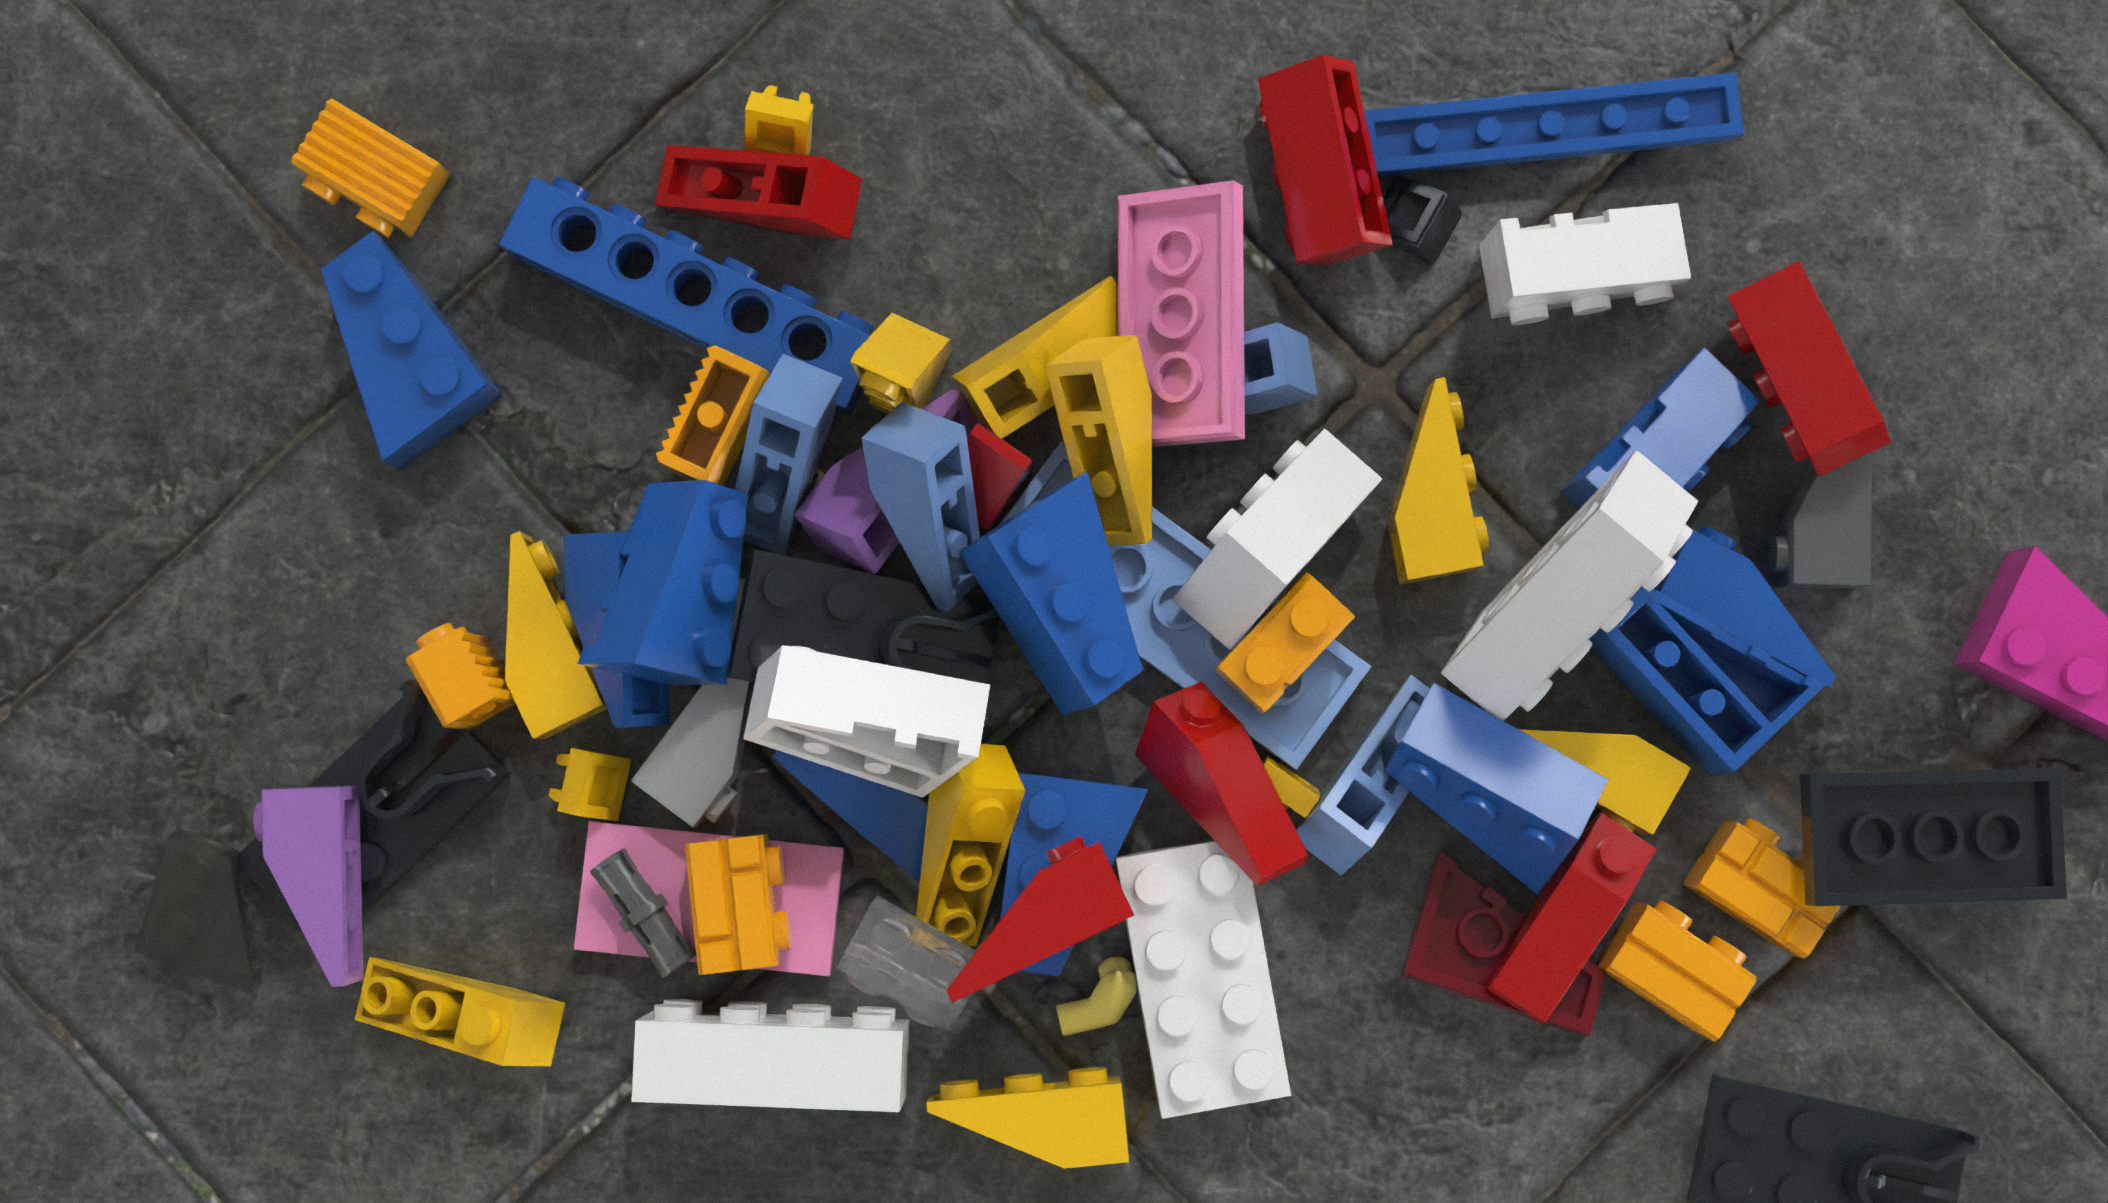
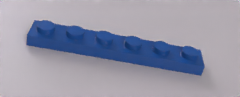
[1364,72,1744,177]

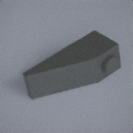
[1767,393,1872,590]

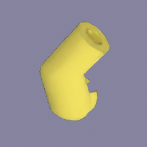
[1056,956,1138,1036]

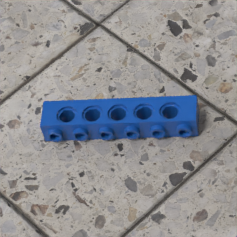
[499,176,874,417]

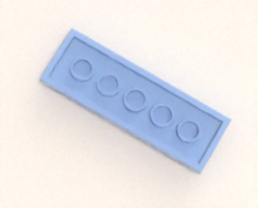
[1000,441,1371,770]

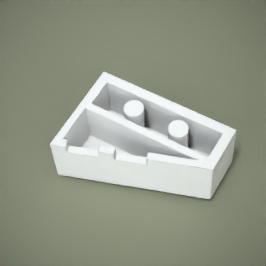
[1479,203,1691,325]
[1172,428,1382,650]
[743,645,990,798]

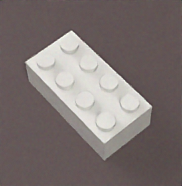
[1441,450,1698,721]
[1115,839,1291,1119]
[631,999,910,1112]

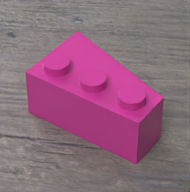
[1953,546,2108,742]

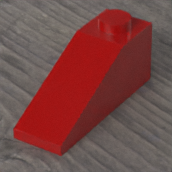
[654,145,862,240]
[1134,681,1308,886]
[1487,813,1657,1025]
[946,835,1135,1003]

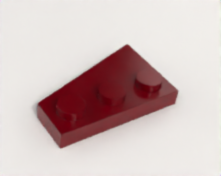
[1400,851,1607,1037]

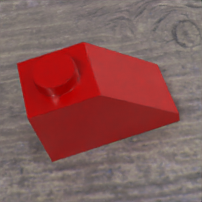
[967,423,1032,534]

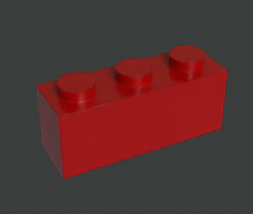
[1258,55,1393,266]
[1726,261,1892,477]

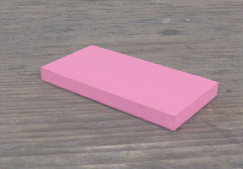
[1118,180,1245,447]
[574,821,845,976]

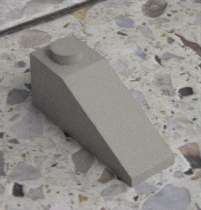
[631,646,755,827]

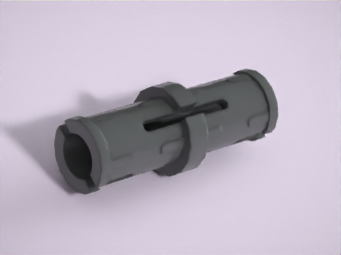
[590,848,696,979]

